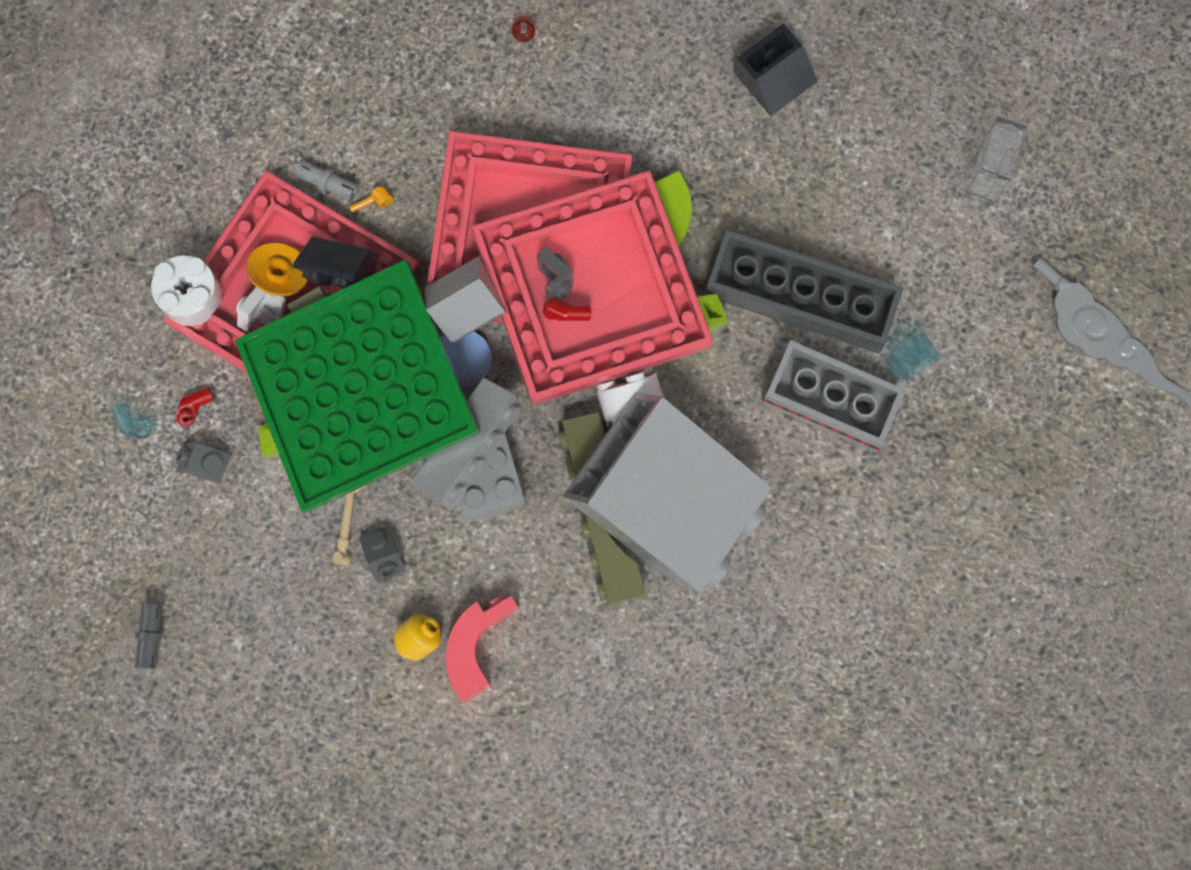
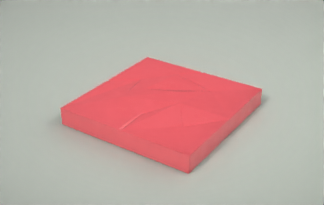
[427,131,632,323]
[163,170,422,374]
[472,170,713,406]

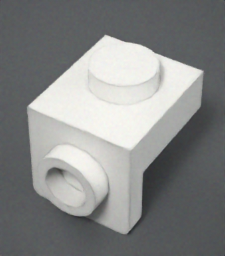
[236,287,285,332]

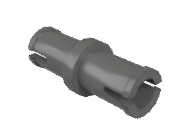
[134,603,162,669]

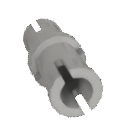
[295,159,358,202]

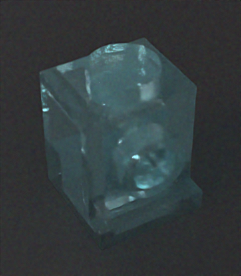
[889,332,941,383]

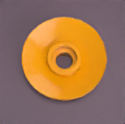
[247,243,308,296]

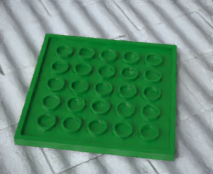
[235,260,480,513]

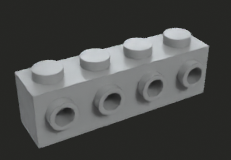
[411,377,523,511]

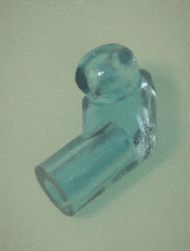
[111,403,152,440]

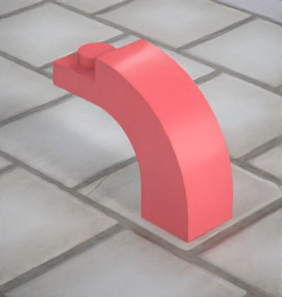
[446,595,519,703]

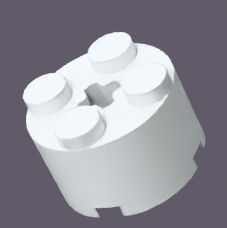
[151,256,222,326]
[596,367,664,427]

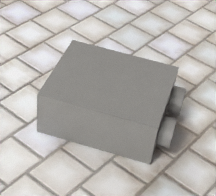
[563,393,772,593]

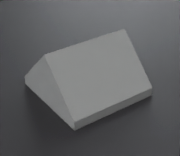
[425,257,507,343]

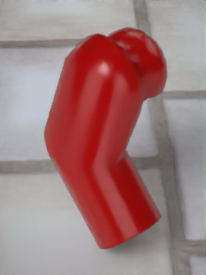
[543,298,592,321]
[175,387,214,427]

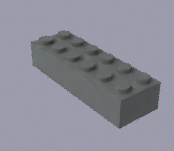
[705,230,903,354]

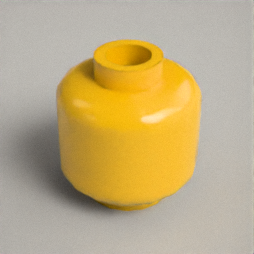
[394,613,442,661]

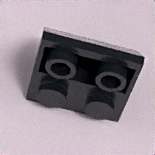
[733,23,817,117]
[293,237,379,289]

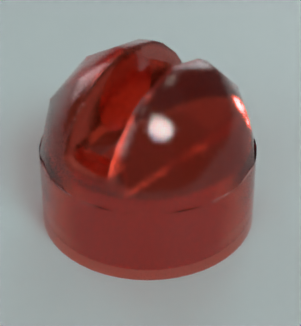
[512,16,536,42]

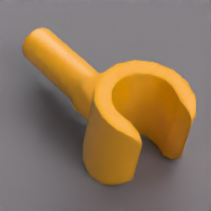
[349,187,394,213]

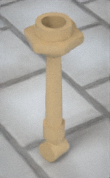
[332,485,367,565]

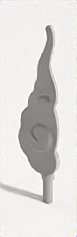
[1033,257,1191,408]

